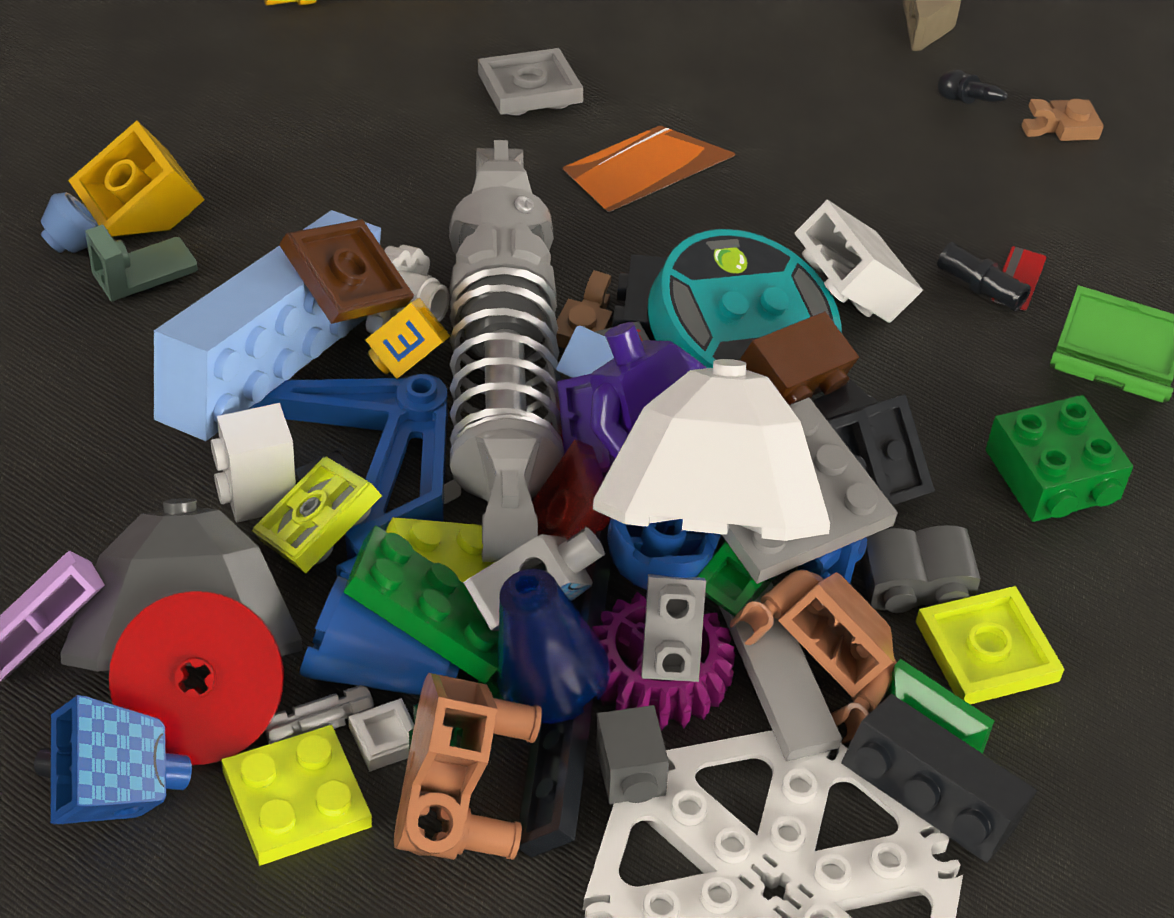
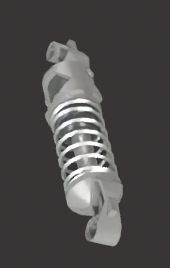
[449,140,565,562]

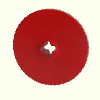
[109,591,284,765]

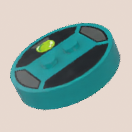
[648,229,842,368]

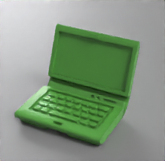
[1050,285,1174,403]

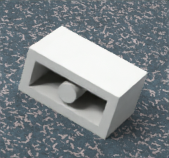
[210,403,296,523]

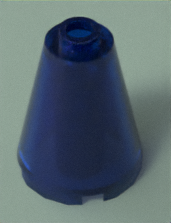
[497,569,611,724]

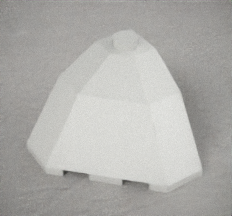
[593,359,830,541]

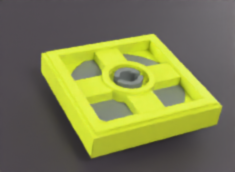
[252,457,382,573]

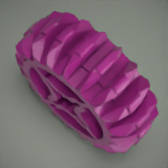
[590,591,735,731]

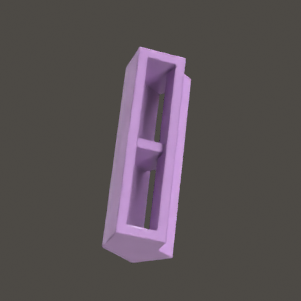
[0,551,105,682]

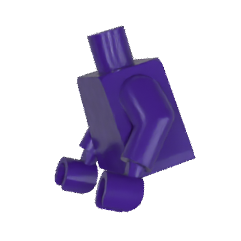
[590,322,707,459]

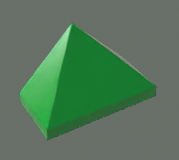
[885,659,994,753]

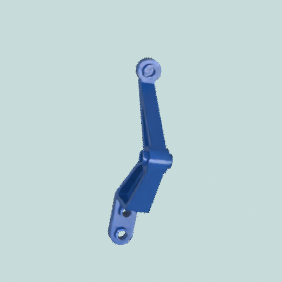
[249,374,448,577]

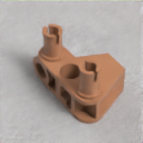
[394,673,542,860]

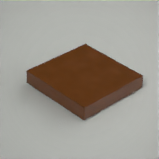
[279,219,414,324]

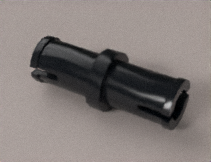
[937,242,1031,312]

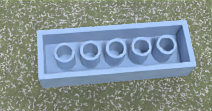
[154,210,381,441]

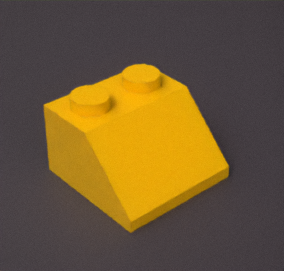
[68,120,205,236]

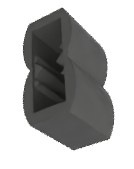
[860,525,981,613]

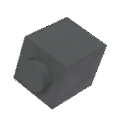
[596,705,669,804]

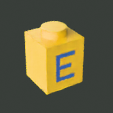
[365,298,450,379]

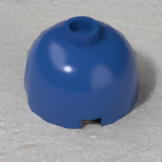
[607,518,720,590]

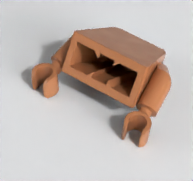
[730,570,897,744]

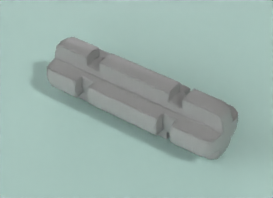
[264,685,374,744]

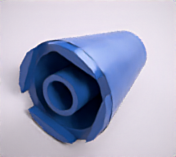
[299,570,460,695]

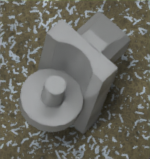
[641,574,706,682]

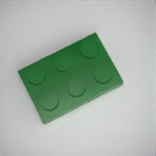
[343,525,507,684]

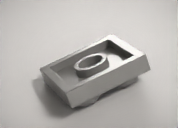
[478,48,583,115]

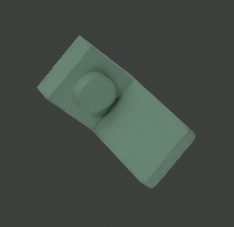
[85,225,198,302]

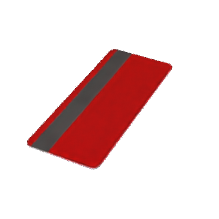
[991,246,1047,311]

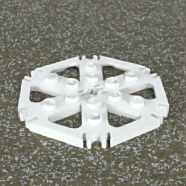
[583,730,963,918]

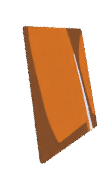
[563,126,735,212]

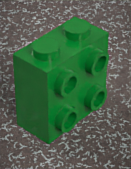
[985,395,1133,522]

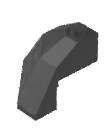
[60,498,303,671]

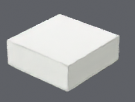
[349,698,414,772]

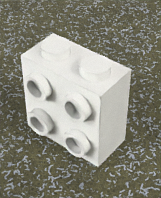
[795,200,923,323]

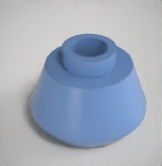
[41,192,99,253]

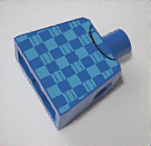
[51,695,192,824]

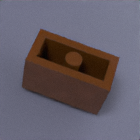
[739,311,860,405]

